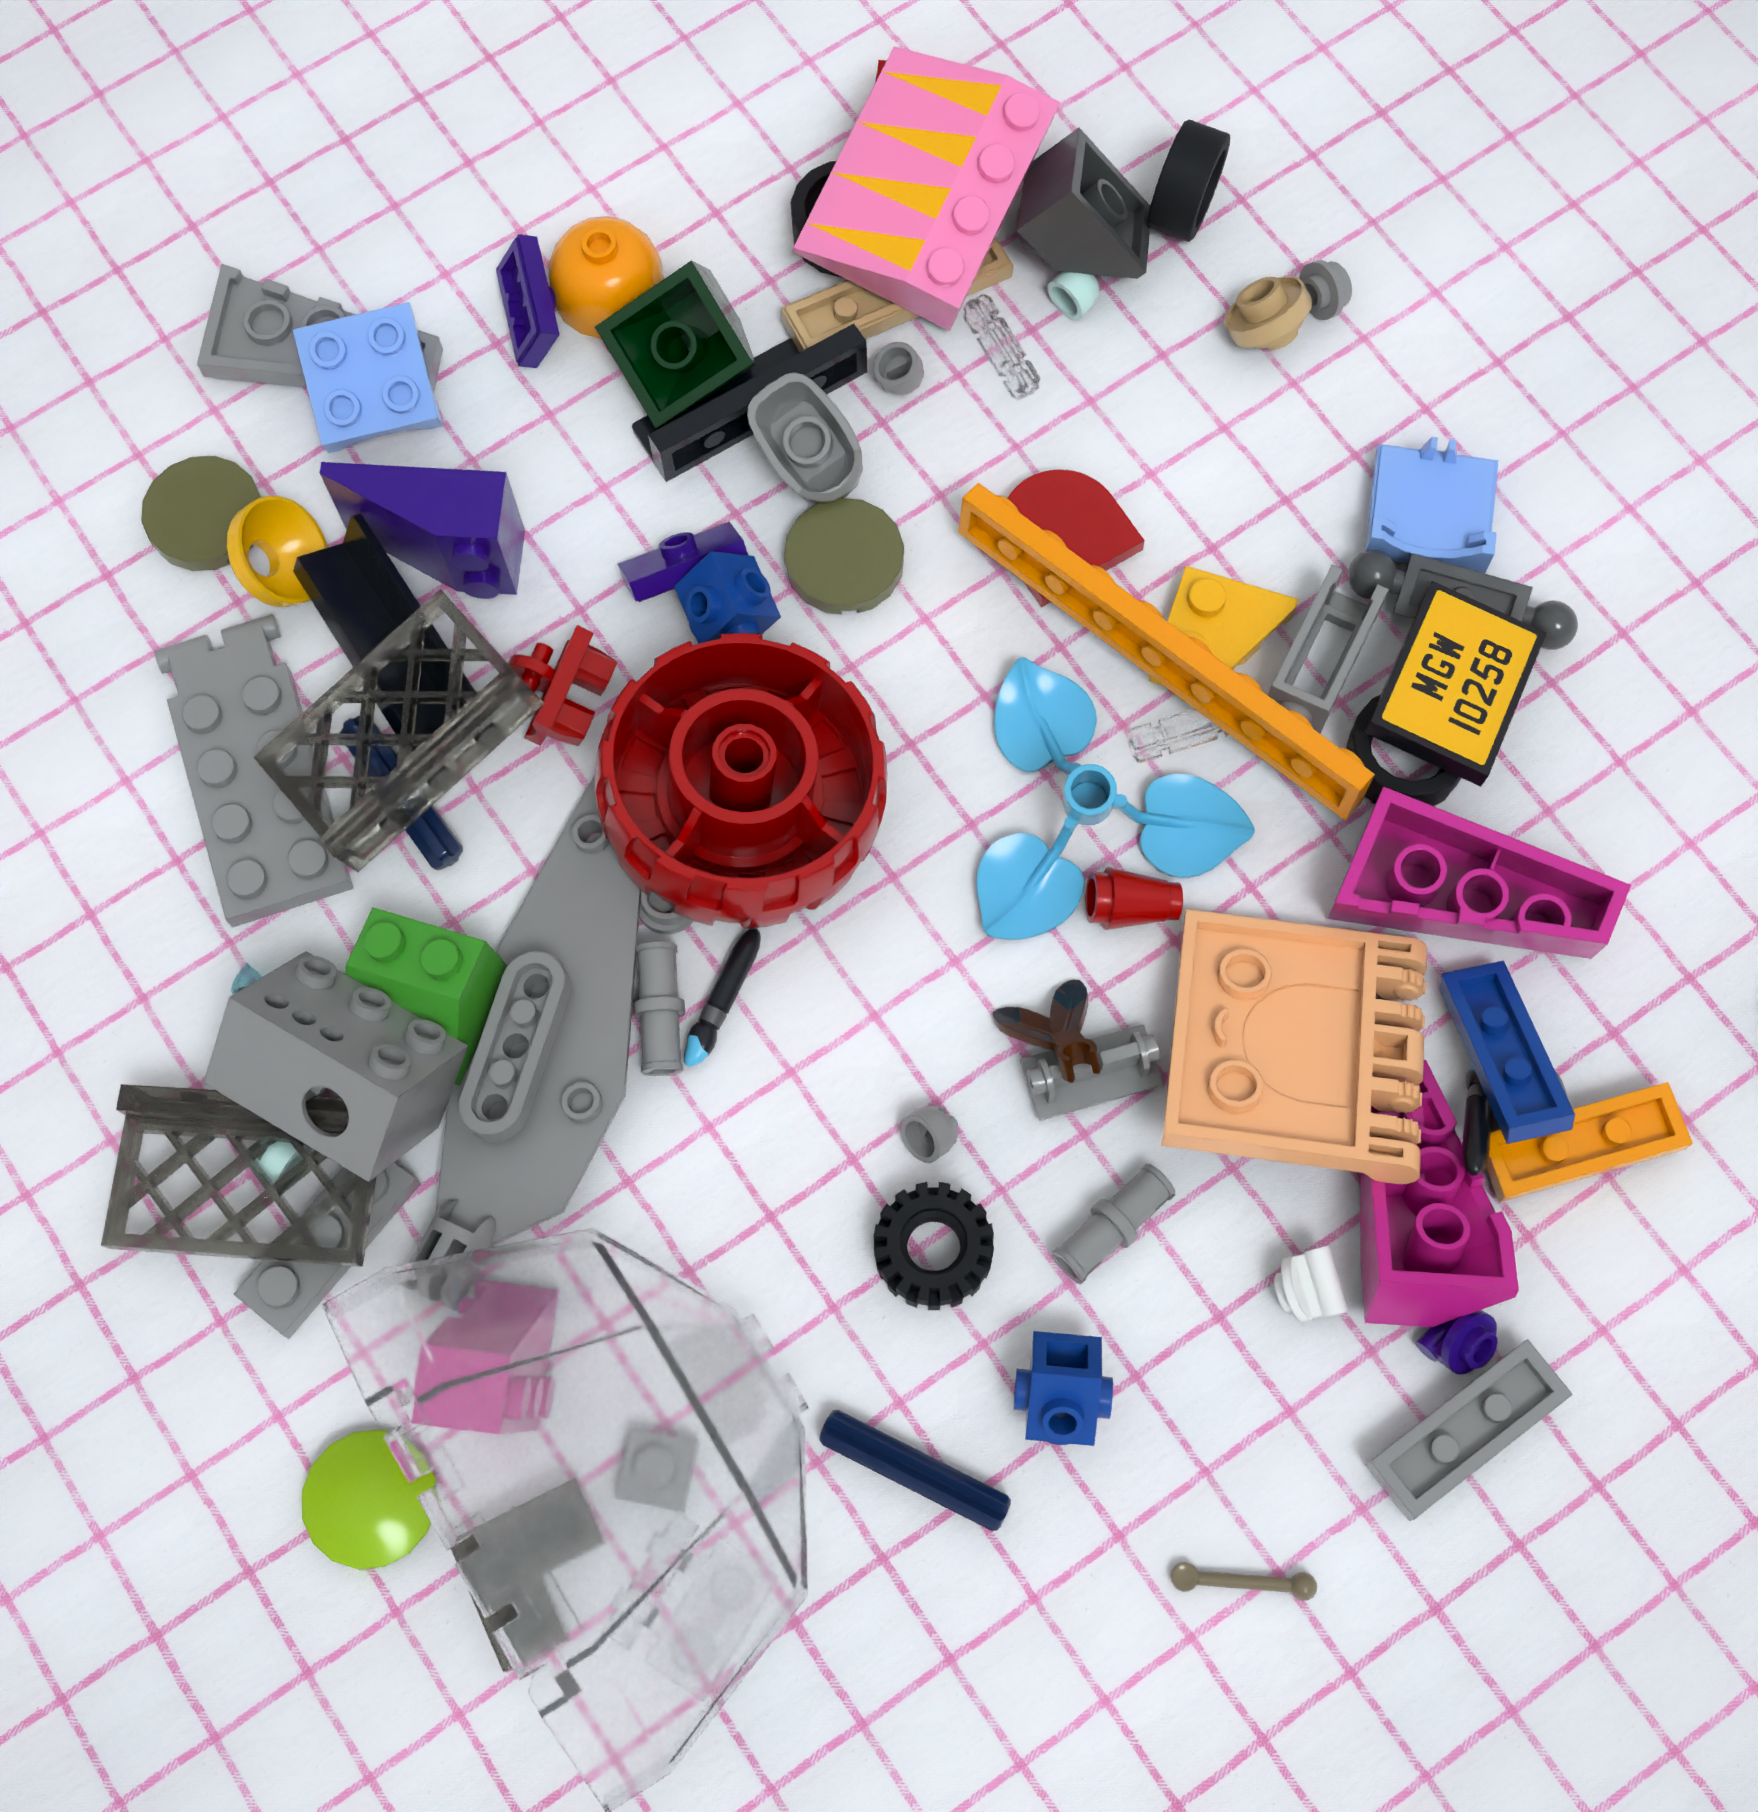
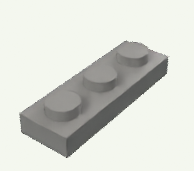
[233,1162,421,1339]
[1365,1339,1573,1521]

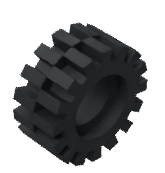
[873,1182,994,1310]

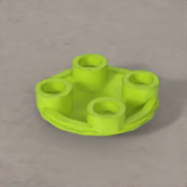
[302,1430,440,1571]

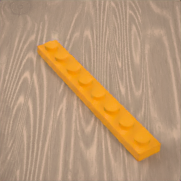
[958,483,1375,821]

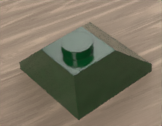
[595,260,756,429]

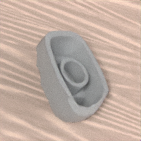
[747,373,863,504]

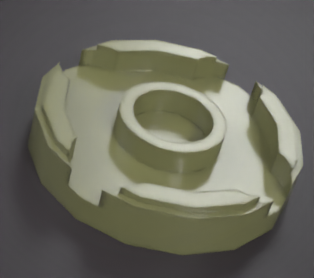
[141,456,261,571]
[784,498,904,614]

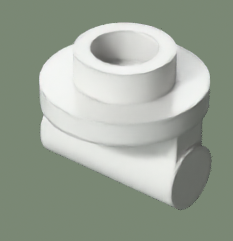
[1274,1245,1349,1323]

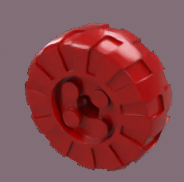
[594,633,888,929]

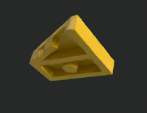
[1149,566,1299,686]

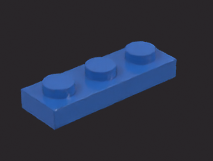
[1439,960,1575,1144]

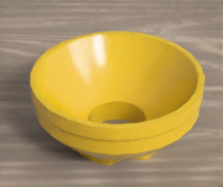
[227,495,328,607]

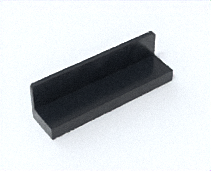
[632,323,868,482]
[293,514,482,763]

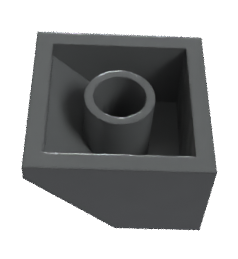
[1016,127,1150,279]

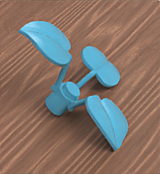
[976,657,1255,940]

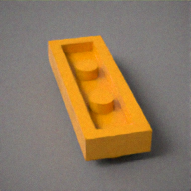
[1486,1082,1693,1203]

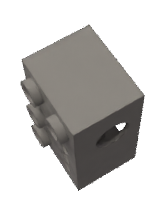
[203,951,468,1182]

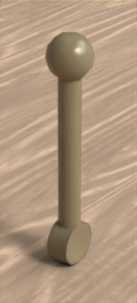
[1170,1562,1317,1601]

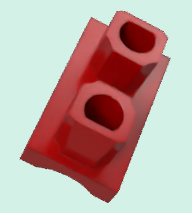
[506,625,617,746]

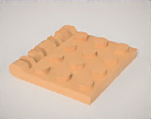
[1161,909,1427,1184]

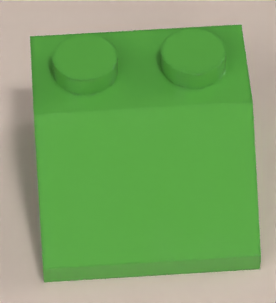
[345,907,507,1086]

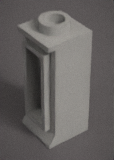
[1268,564,1389,734]

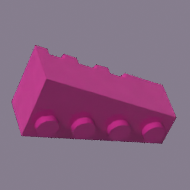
[1327,787,1631,959]

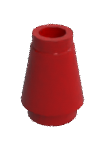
[1085,866,1183,930]

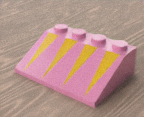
[792,46,1060,331]

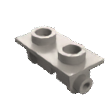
[1020,1024,1164,1121]

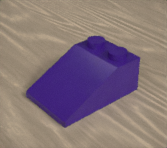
[319,462,525,599]

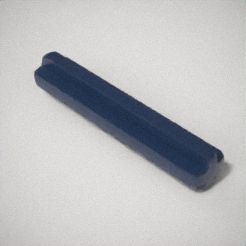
[339,714,463,870]
[819,1410,1011,1531]

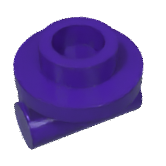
[1415,1310,1498,1375]

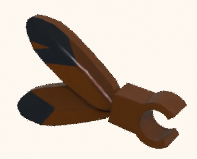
[993,980,1101,1083]

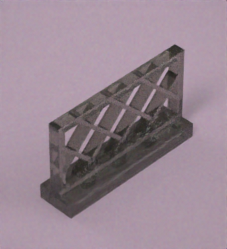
[253,589,545,872]
[101,1084,377,1267]

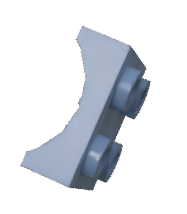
[292,302,443,453]
[1365,437,1498,573]

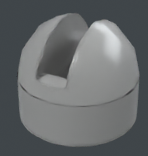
[873,342,924,395]
[900,1105,958,1163]

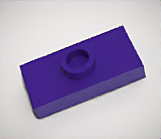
[496,234,560,368]
[618,522,748,602]

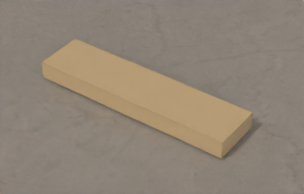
[780,237,1014,352]

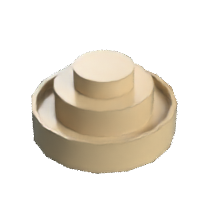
[1224,276,1312,350]

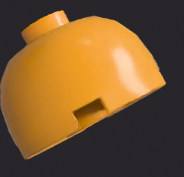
[549,216,664,338]

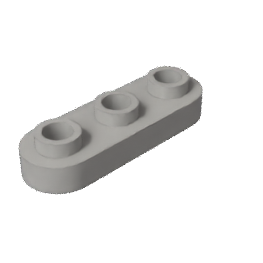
[459,951,571,1142]

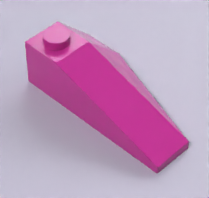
[1360,1060,1519,1327]

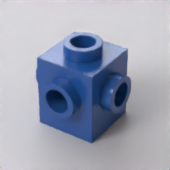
[674,551,781,644]
[1013,1331,1113,1446]

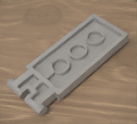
[154,614,354,928]

